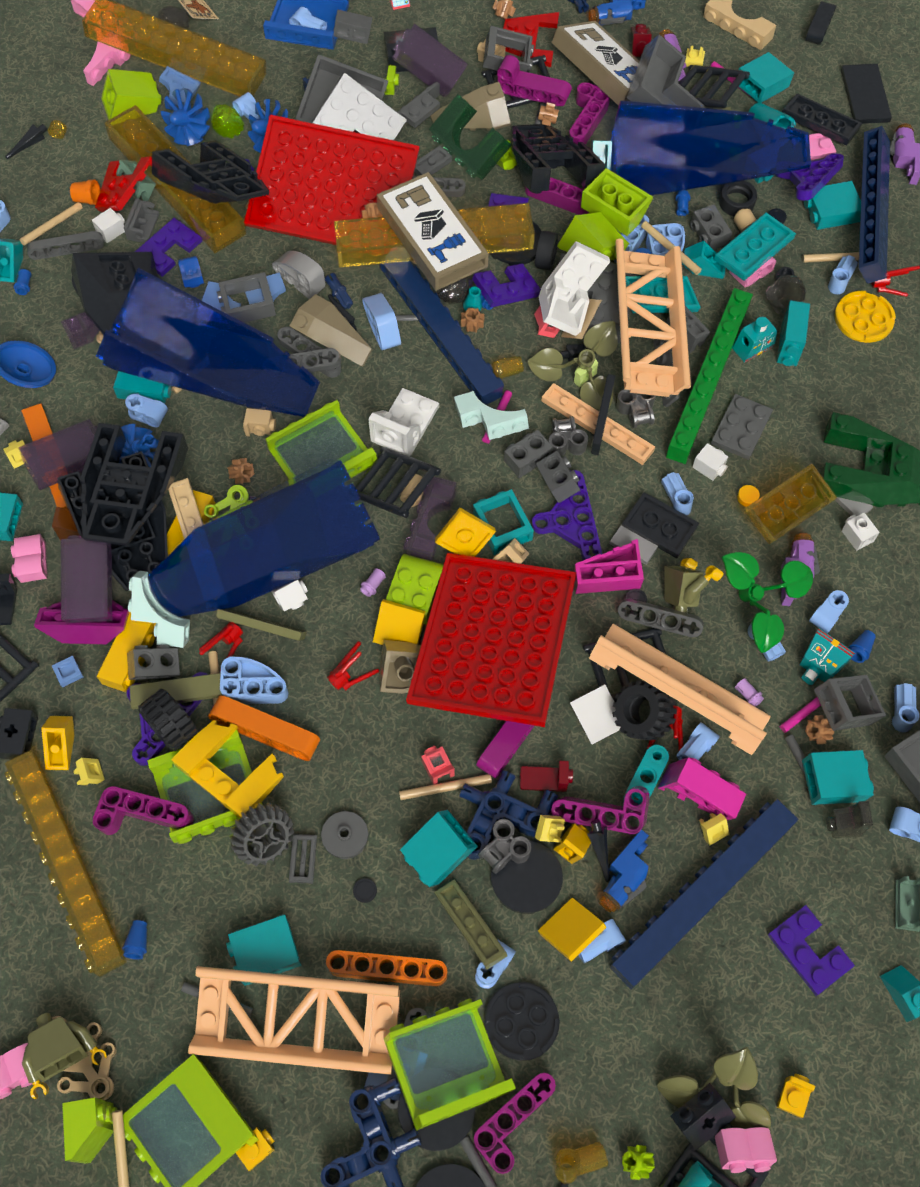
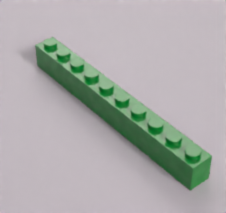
[666,288,753,465]

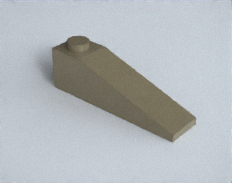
[430,82,511,131]
[290,294,372,367]
[380,640,421,694]

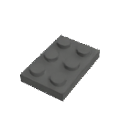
[711,394,773,460]

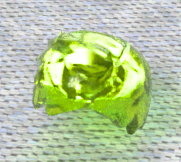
[211,104,244,139]

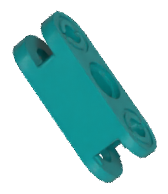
[623,745,669,804]

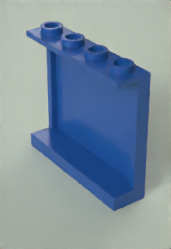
[263,0,349,50]

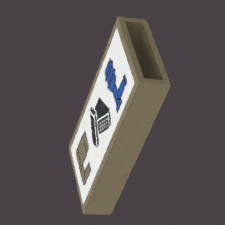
[552,21,640,108]
[377,172,489,291]

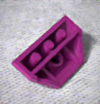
[34,599,129,644]

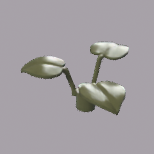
[528,321,618,410]
[657,1047,771,1130]

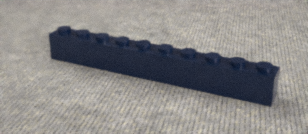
[859,126,890,284]
[379,246,504,405]
[610,799,799,990]

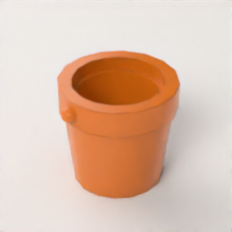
[70,180,101,205]

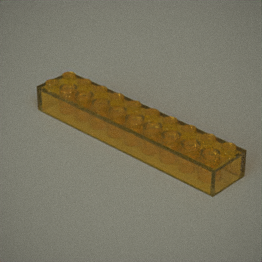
[82,0,266,97]
[105,105,246,253]
[334,203,535,268]

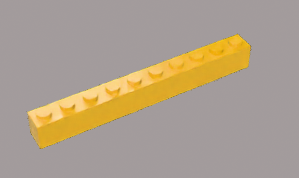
[97,490,215,692]

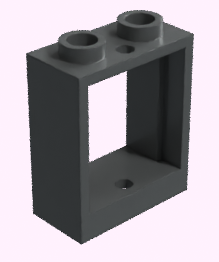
[483,26,534,72]
[216,272,276,326]
[814,675,886,731]

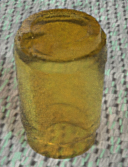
[492,356,524,379]

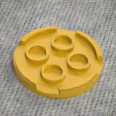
[835,291,896,343]

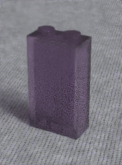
[392,24,468,98]
[18,419,98,491]
[61,535,112,624]

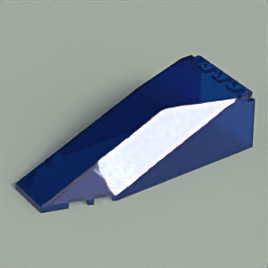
[611,101,811,196]
[96,268,320,417]
[148,459,380,617]

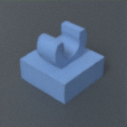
[52,656,83,687]

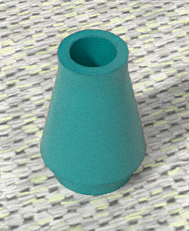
[463,287,482,311]

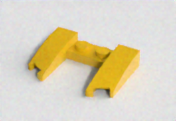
[171,720,284,819]

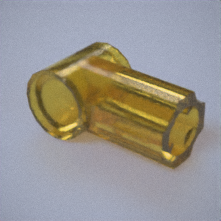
[555,1142,608,1184]

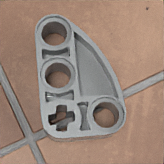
[272,251,325,299]

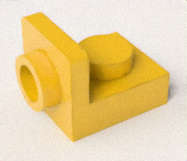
[777,1074,815,1118]
[236,1127,275,1171]

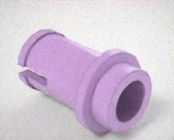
[360,568,386,597]
[735,678,764,707]

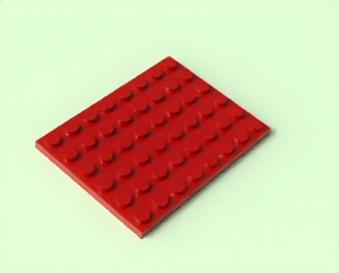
[244,115,420,255]
[406,553,576,727]

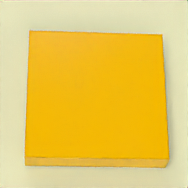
[435,508,496,557]
[373,599,426,645]
[538,898,606,962]

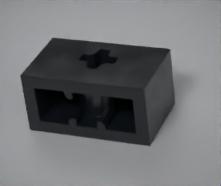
[0,708,38,761]
[670,1083,736,1151]

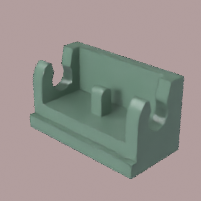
[116,160,156,201]
[895,876,920,932]

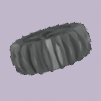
[229,802,294,867]

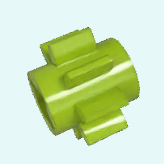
[622,1145,655,1180]

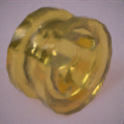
[48,120,67,139]

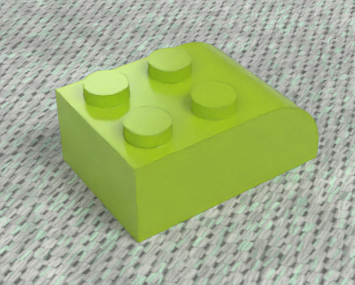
[386,554,444,625]

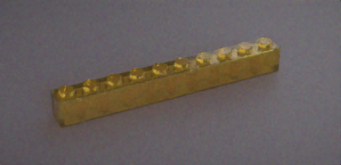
[5,750,127,977]

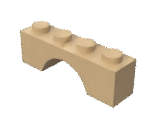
[703,0,776,50]

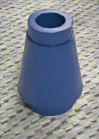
[848,630,876,663]
[122,920,147,960]

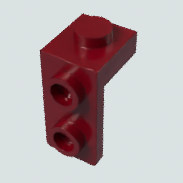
[631,24,652,57]
[520,761,573,792]

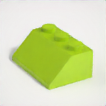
[581,168,653,236]
[62,1097,117,1164]

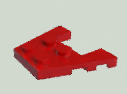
[503,12,559,67]
[95,156,152,212]

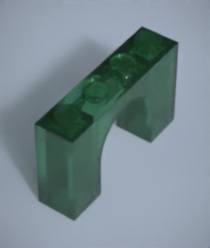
[429,94,512,180]

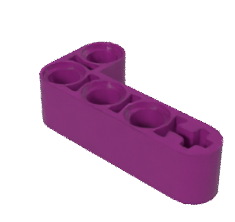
[497,55,572,106]
[569,82,610,144]
[525,177,590,215]
[476,721,534,779]
[93,786,194,835]
[551,786,650,834]
[474,1073,556,1174]

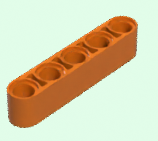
[208,695,320,761]
[326,950,447,986]

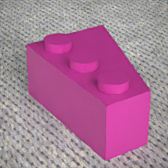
[574,539,644,594]
[658,758,746,820]

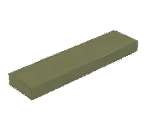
[216,608,307,641]
[130,673,223,710]
[434,879,507,970]

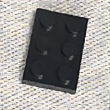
[622,492,699,558]

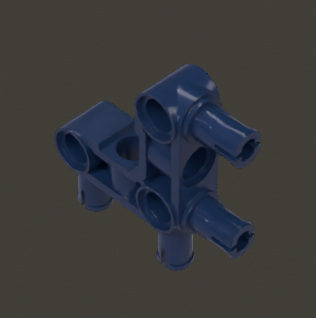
[459,770,558,860]
[320,1077,422,1187]

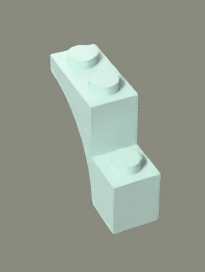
[454,391,529,440]
[128,571,190,648]

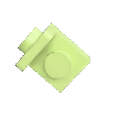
[574,358,598,387]

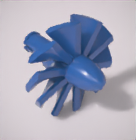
[161,88,210,146]
[248,99,288,153]
[119,424,159,467]

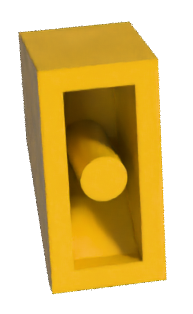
[41,716,74,770]
[553,823,591,864]

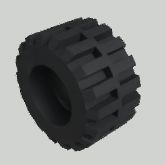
[612,681,677,740]
[138,688,198,751]

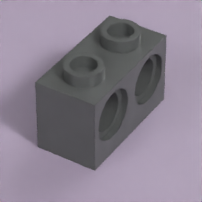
[690,205,732,250]
[504,430,553,478]
[536,450,580,503]
[127,645,180,680]

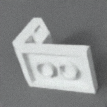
[539,241,610,336]
[368,388,439,456]

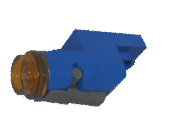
[588,0,646,25]
[598,829,649,914]

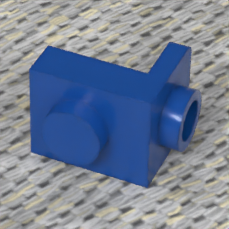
[178,256,204,288]

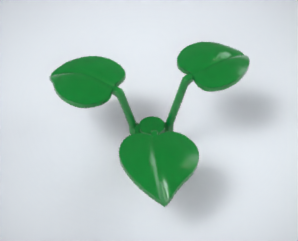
[721,552,813,653]

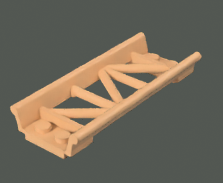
[615,239,691,397]
[589,624,771,755]
[188,966,400,1075]

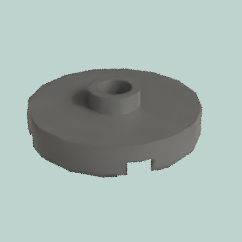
[321,811,369,859]

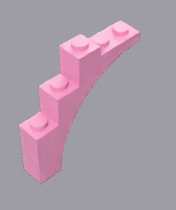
[71,0,131,86]

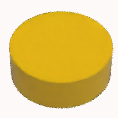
[737,485,760,507]

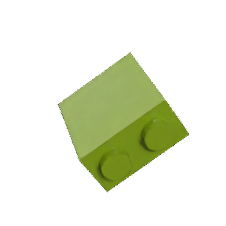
[101,69,161,124]
[557,212,629,260]

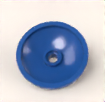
[0,341,56,388]

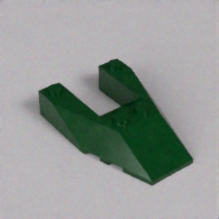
[817,412,920,507]

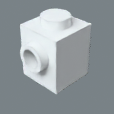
[92,208,125,243]
[693,443,728,481]
[842,513,880,551]
[271,577,308,611]

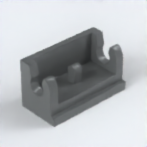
[334,9,372,44]
[124,198,159,243]
[666,306,710,353]

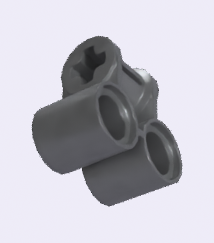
[616,389,656,428]
[548,416,588,457]
[478,819,531,874]

